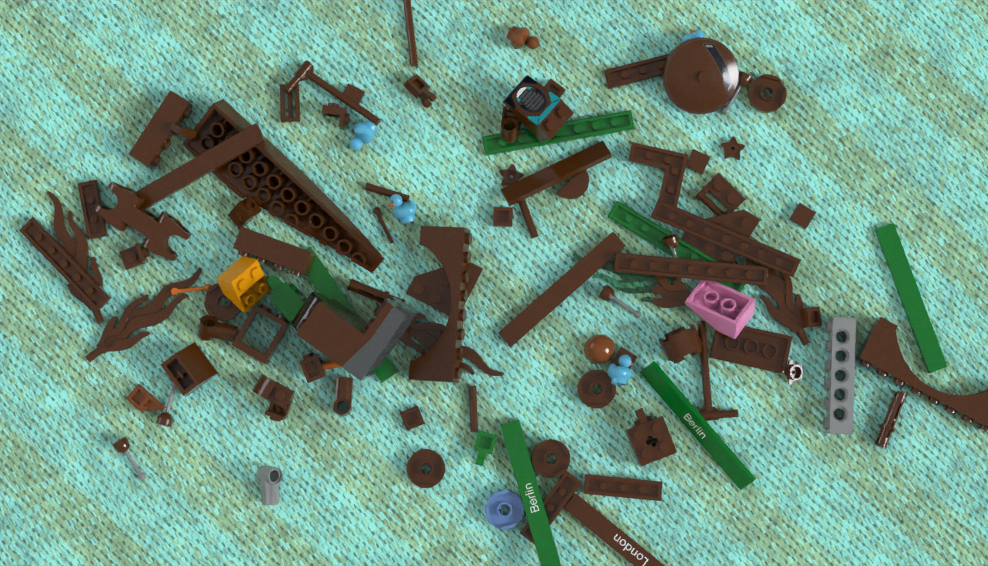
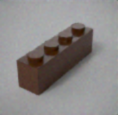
[129,90,193,169]
[233,227,316,277]

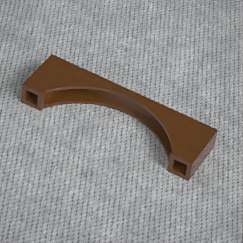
[409,226,472,383]
[856,317,988,433]

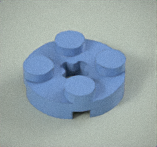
[485,490,524,530]

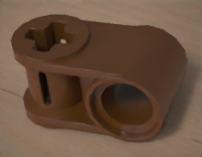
[501,106,522,143]

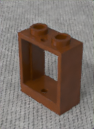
[231,304,290,365]

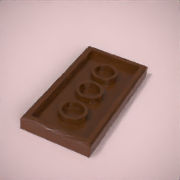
[709,326,792,374]

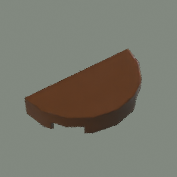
[556,170,589,199]

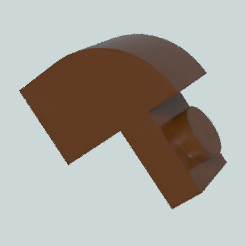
[252,374,295,409]

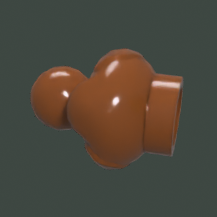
[507,26,539,49]

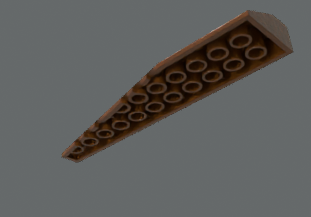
[182,99,384,273]

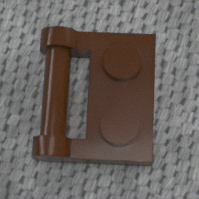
[695,173,745,216]

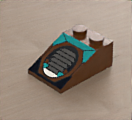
[502,75,574,143]

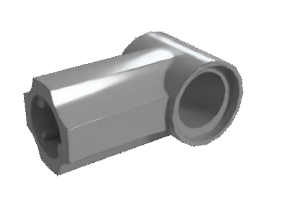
[257,465,282,505]

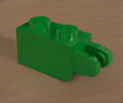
[267,275,312,327]

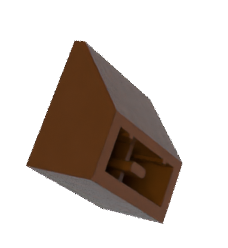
[161,342,218,396]

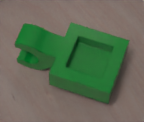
[474,431,497,466]

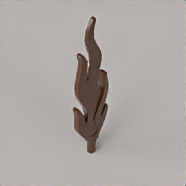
[47,191,104,324]
[745,236,810,346]
[85,267,202,362]
[374,306,504,376]

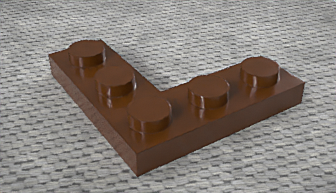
[628,142,688,207]

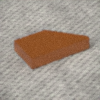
[126,384,166,412]

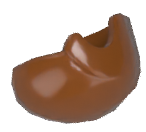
[584,334,615,364]

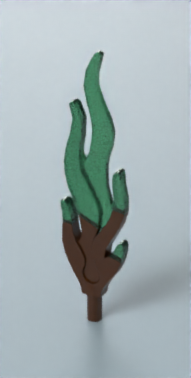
[572,253,691,308]

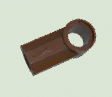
[198,315,238,342]
[334,377,353,416]

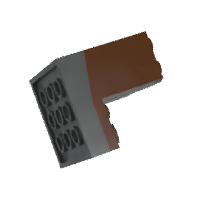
[291,291,418,381]

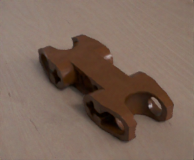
[94,182,192,261]

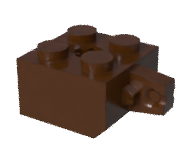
[625,408,677,467]

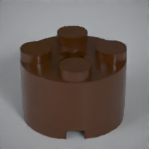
[658,324,703,364]

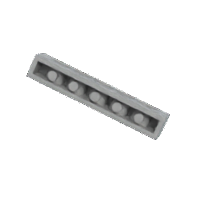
[823,317,856,434]

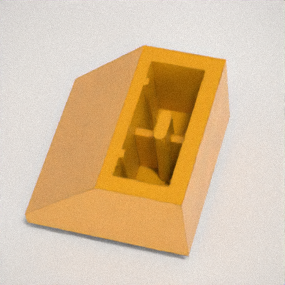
[216,256,271,313]

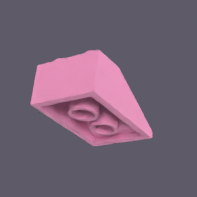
[685,280,755,339]

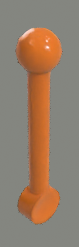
[171,284,211,295]

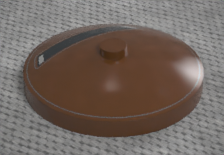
[662,37,739,114]

